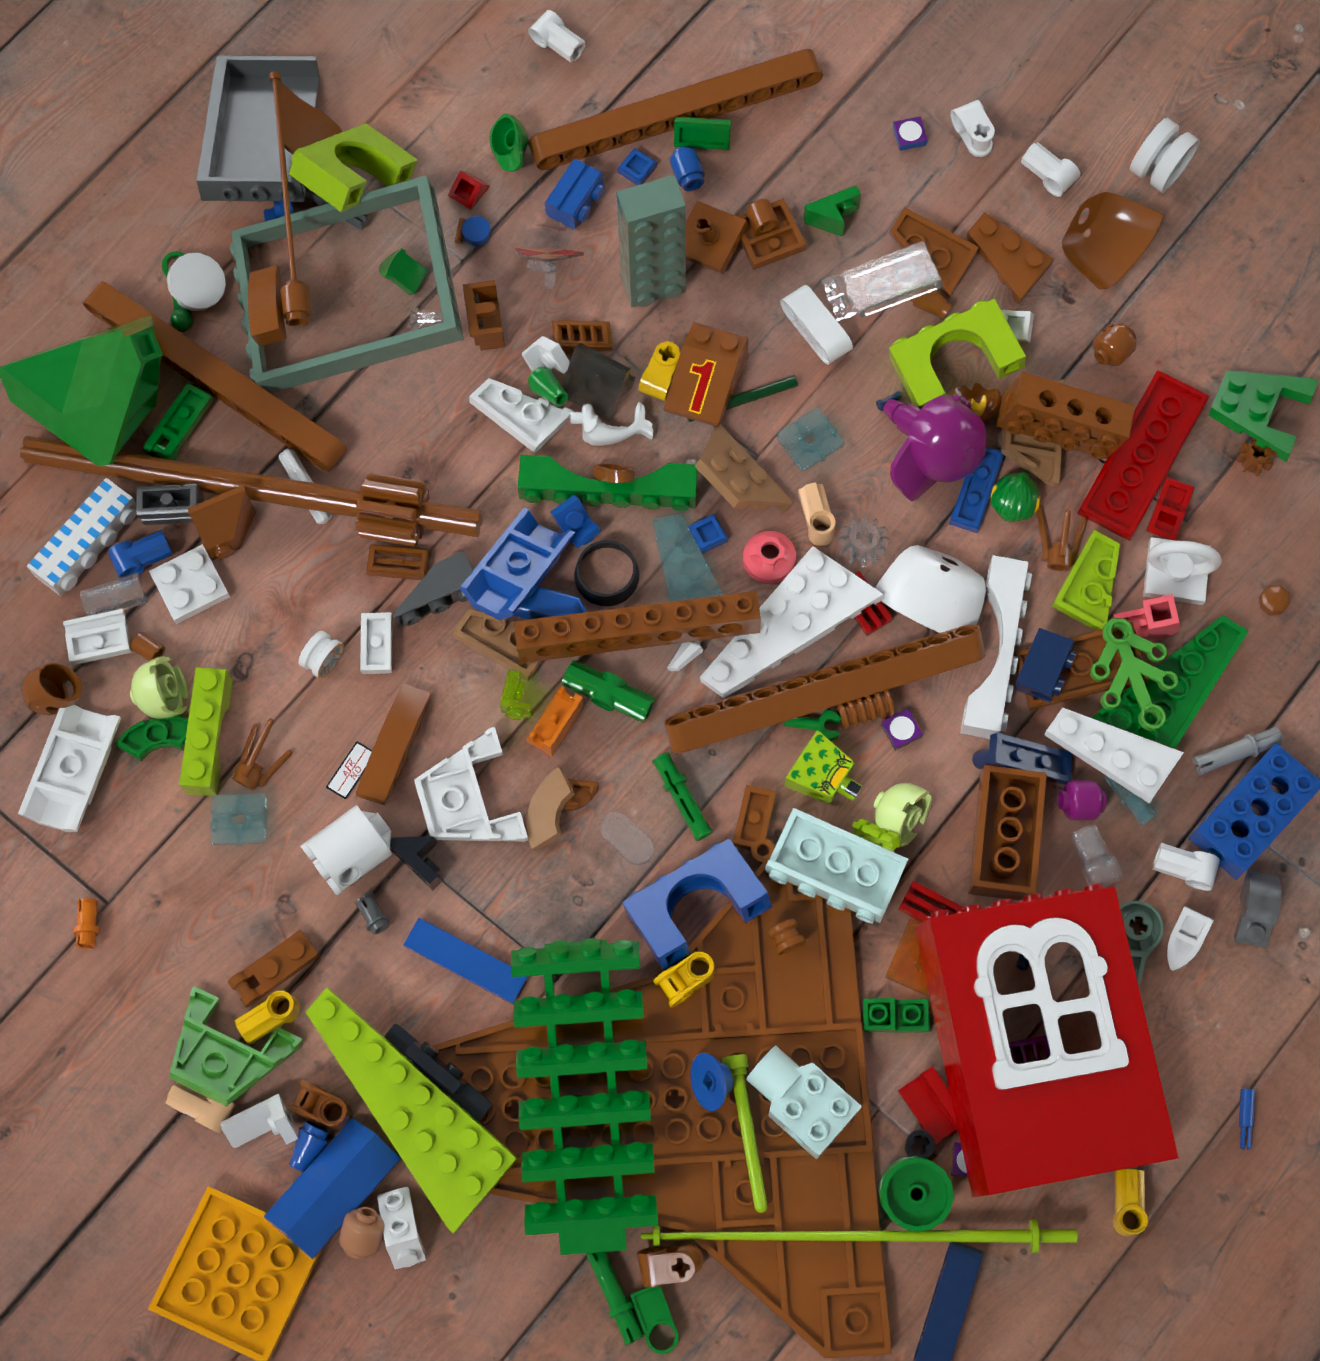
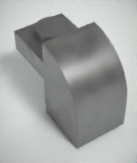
[1234,870,1282,948]

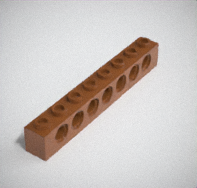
[514,591,761,663]

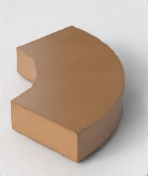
[527,767,575,852]

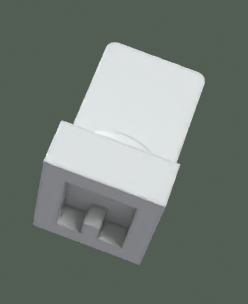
[220,1094,298,1148]

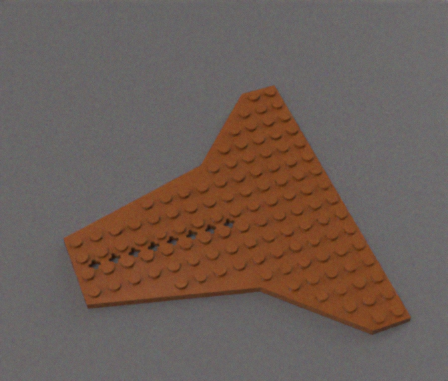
[432,852,892,1359]

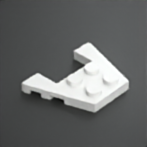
[414,727,528,842]

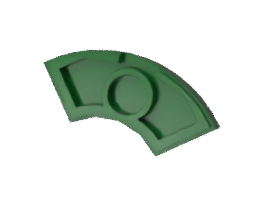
[114,716,189,762]

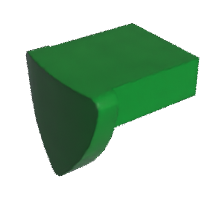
[379,248,428,295]

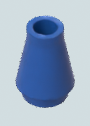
[289,1121,329,1172]

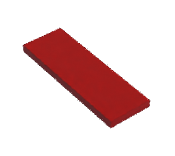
[1077,370,1210,541]

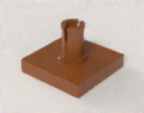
[686,201,749,274]

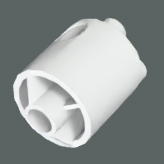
[300,805,393,896]

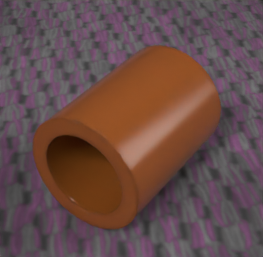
[130,632,165,661]

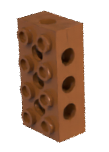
[996,372,1135,459]

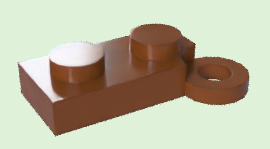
[733,785,776,863]

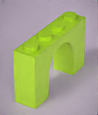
[289,123,417,212]
[889,298,1026,409]

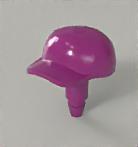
[883,394,987,502]

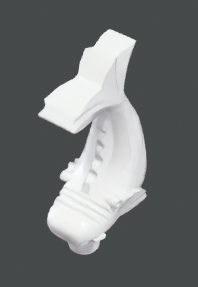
[570,402,653,446]

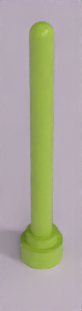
[722,1054,768,1213]

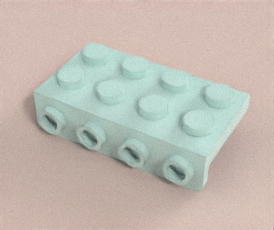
[765,808,908,924]

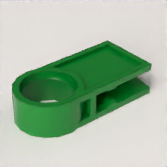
[630,1286,679,1354]

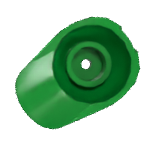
[489,113,528,172]

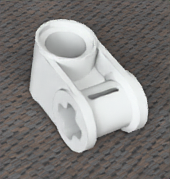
[950,100,995,157]

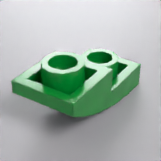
[863,998,931,1033]

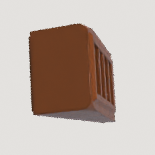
[552,320,613,355]

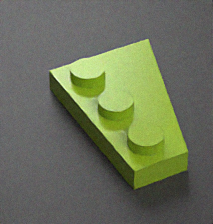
[1051,530,1120,631]

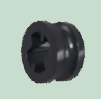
[905,1130,935,1158]

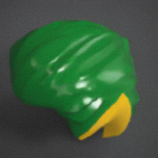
[990,471,1041,523]

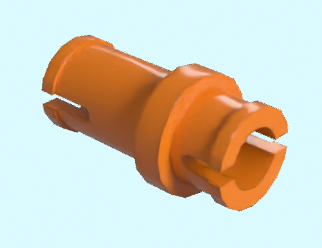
[73,898,99,949]

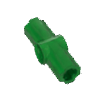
[562,660,655,723]

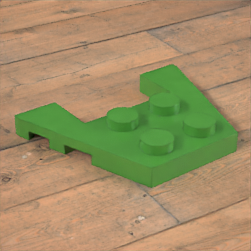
[170,986,302,1107]

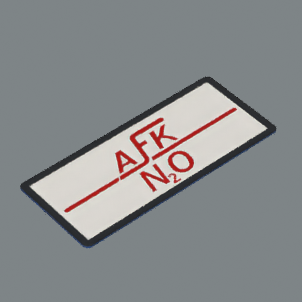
[326,741,372,799]

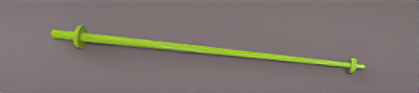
[640,1219,1078,1253]

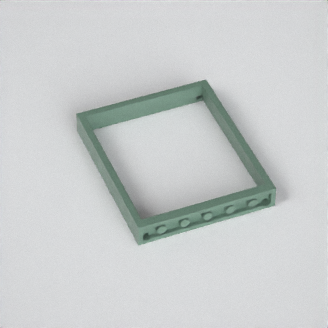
[230,175,464,393]

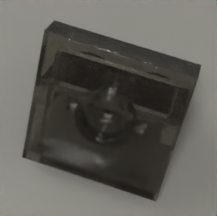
[562,343,636,421]

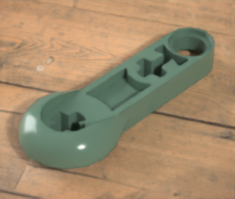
[1120,901,1164,989]

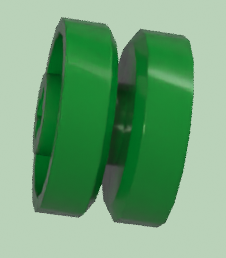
[878,1156,954,1232]

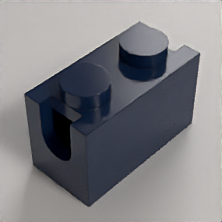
[1016,628,1077,704]

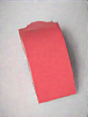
[1113,594,1180,642]

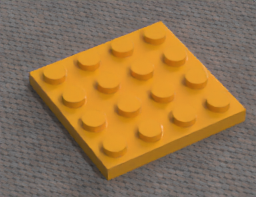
[148,1186,322,1361]

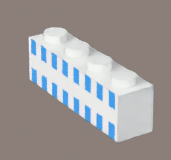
[27,478,137,596]

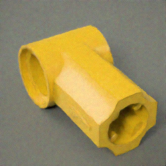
[234,991,301,1045]
[1112,1169,1148,1237]

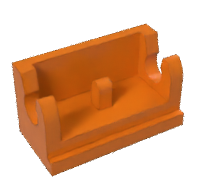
[526,686,584,757]

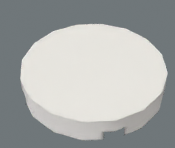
[167,253,226,311]

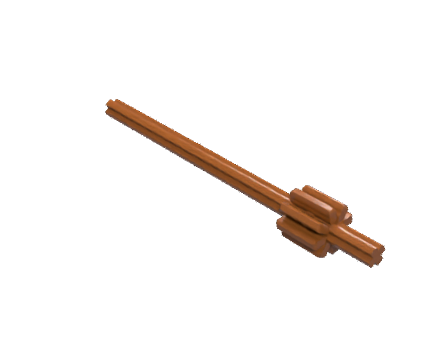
[20,436,483,546]

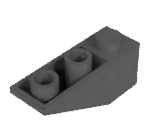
[393,551,473,627]

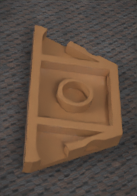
[1001,379,1065,488]
[695,424,793,511]

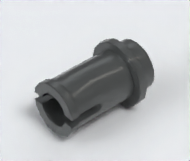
[355,893,389,935]

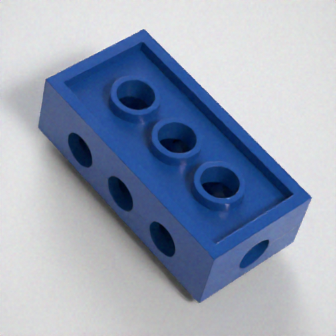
[1188,743,1320,880]

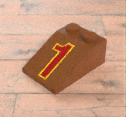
[664,322,749,427]

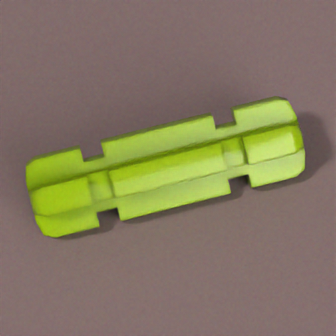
[852,819,902,851]

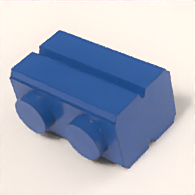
[545,159,605,229]

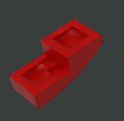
[1146,477,1195,541]

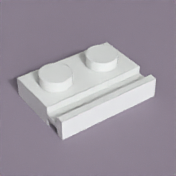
[63,609,132,665]

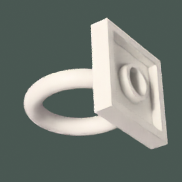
[1143,537,1222,605]

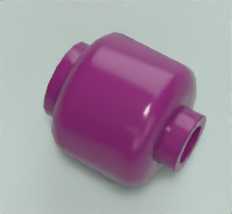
[1057,780,1106,820]

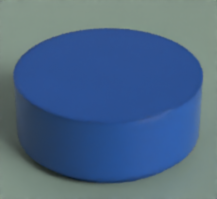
[462,216,491,246]

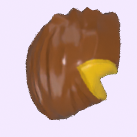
[949,383,1002,422]

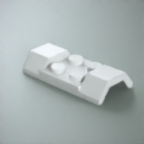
[18,704,121,832]

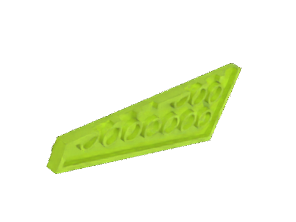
[306,987,518,1234]

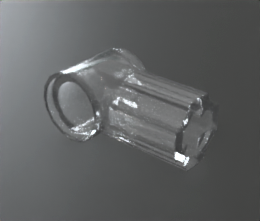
[1070,824,1123,887]

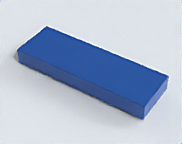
[949,447,1004,533]

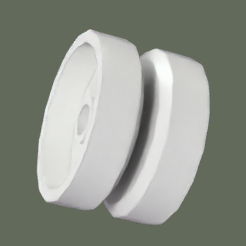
[1129,117,1200,193]

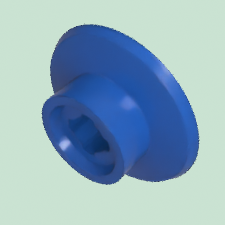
[690,1053,733,1111]

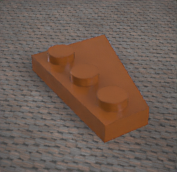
[966,212,1054,304]

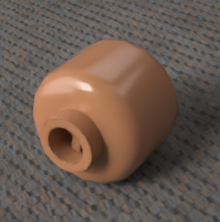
[338,1207,385,1259]

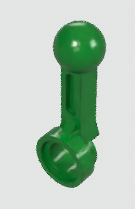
[162,251,193,331]

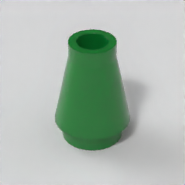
[528,367,568,407]

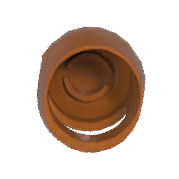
[21,663,82,716]

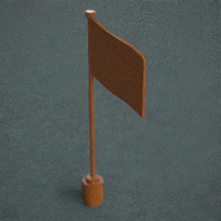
[269,72,342,326]

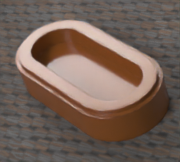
[593,463,635,483]

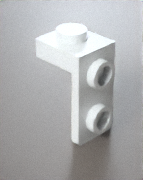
[377,1187,426,1270]

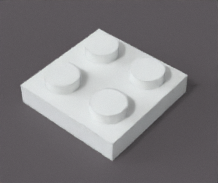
[149,544,230,624]

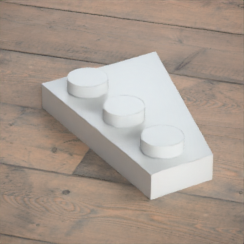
[469,378,574,453]

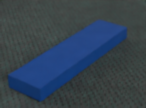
[403,918,529,1005]

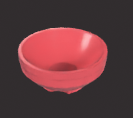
[742,531,796,584]

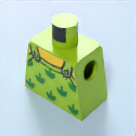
[784,730,863,804]

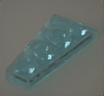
[652,514,723,602]

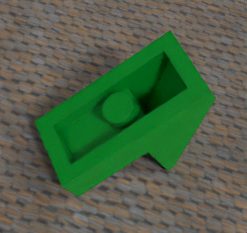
[803,185,861,236]

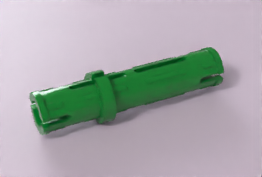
[652,752,713,841]
[585,1252,644,1346]

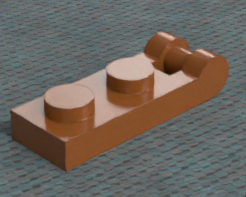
[228,930,320,1008]

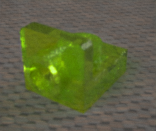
[500,670,532,720]

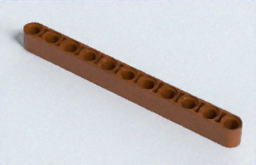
[528,49,823,170]
[82,281,347,473]
[664,625,986,753]

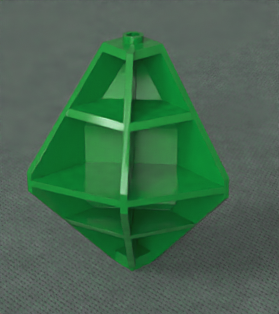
[0,316,163,467]

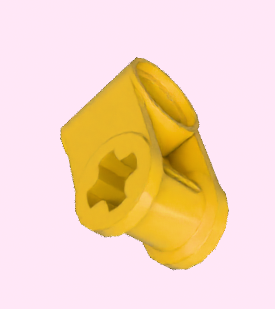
[638,341,680,402]
[653,952,715,1008]

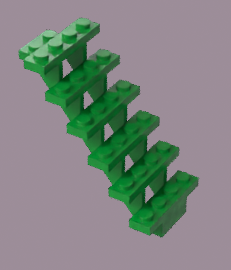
[511,938,658,1255]

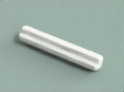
[279,449,332,524]

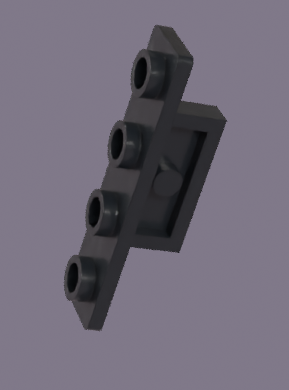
[384,1024,493,1123]

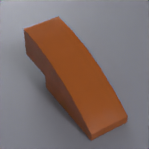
[248,265,287,346]

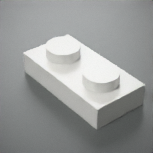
[360,612,393,674]

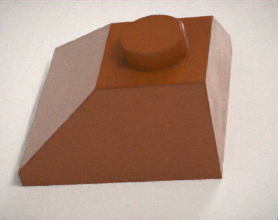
[187,485,256,561]

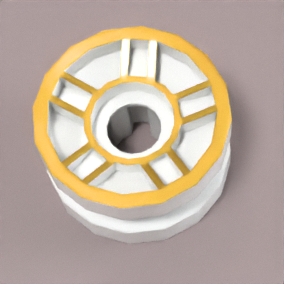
[298,631,344,679]

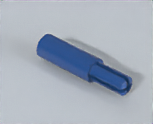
[1239,1089,1255,1150]

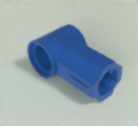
[108,530,173,580]

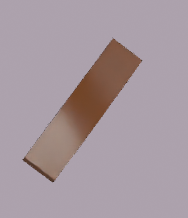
[356,684,431,806]

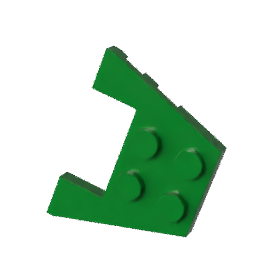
[1208,370,1319,462]

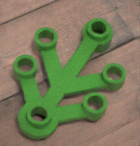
[1090,618,1178,731]

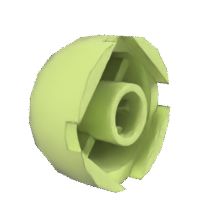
[130,656,188,719]
[874,783,932,847]

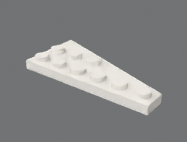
[700,546,884,698]

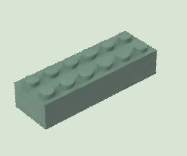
[616,175,686,308]

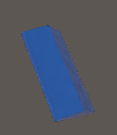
[264,1118,401,1260]

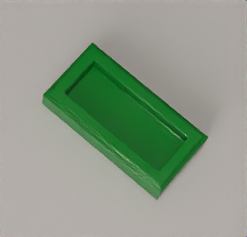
[674,117,731,150]

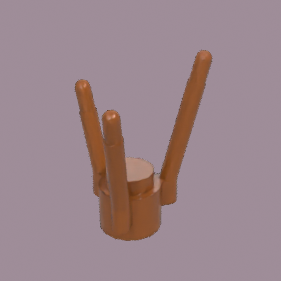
[1037,505,1087,571]
[232,718,292,791]

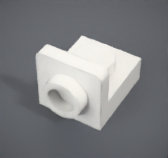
[522,336,572,373]

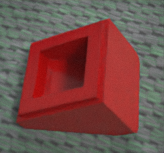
[447,170,490,210]

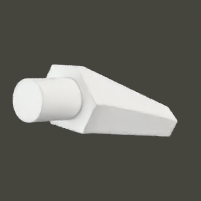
[667,640,703,671]

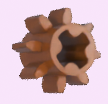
[1236,438,1276,476]

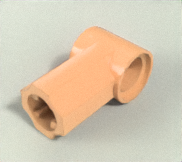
[798,482,835,546]
[166,1082,235,1134]

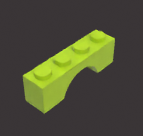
[179,667,233,797]

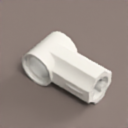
[528,10,586,62]
[1021,142,1080,197]
[1153,843,1220,891]

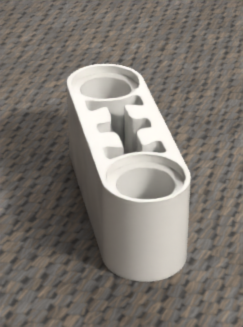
[780,285,853,365]

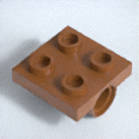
[737,198,806,270]

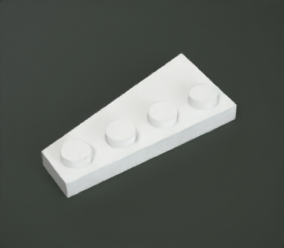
[1044,708,1184,803]

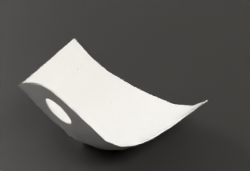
[875,545,986,633]

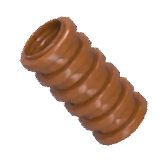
[836,690,896,730]

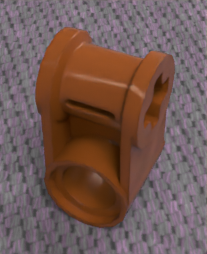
[287,1080,352,1130]
[637,1244,704,1287]

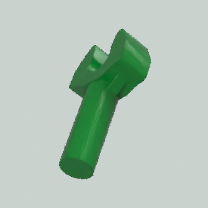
[784,710,841,742]

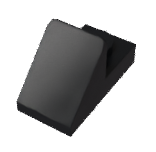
[390,836,441,891]

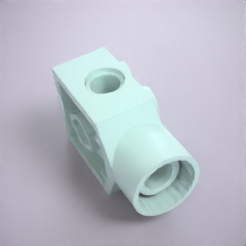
[746,1046,862,1160]

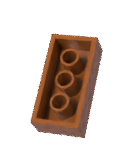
[968,765,1047,901]

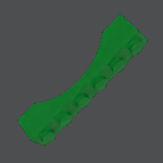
[518,455,698,511]

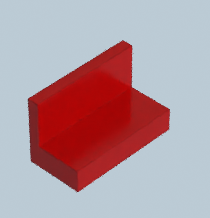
[898,1066,958,1144]

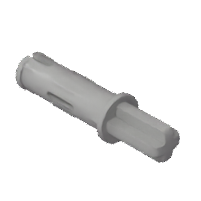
[1192,727,1283,776]

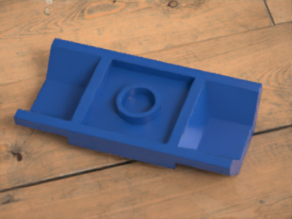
[461,508,575,620]

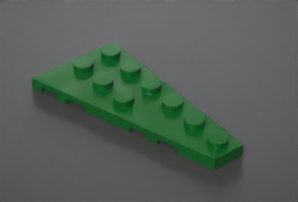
[1091,615,1249,749]

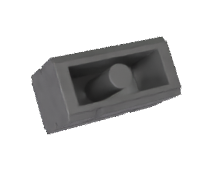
[136,484,204,525]

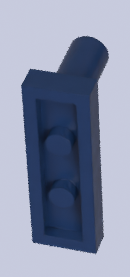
[972,733,1072,784]

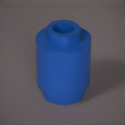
[669,147,705,191]

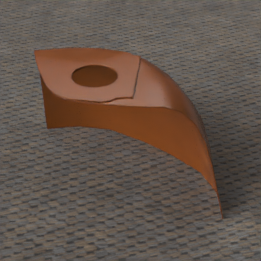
[1062,192,1164,289]

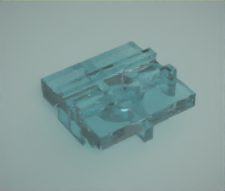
[777,407,845,471]
[210,794,267,846]

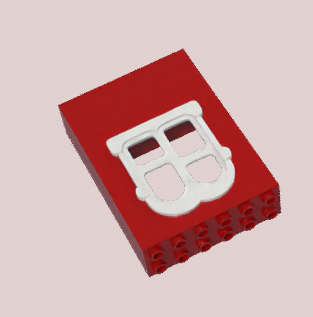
[915,883,1179,1197]

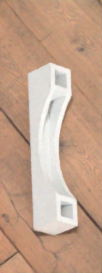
[960,555,1032,739]

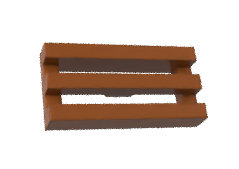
[366,544,430,580]

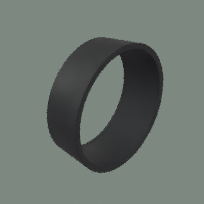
[574,540,639,606]

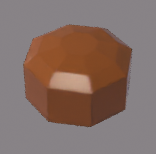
[1259,585,1291,616]

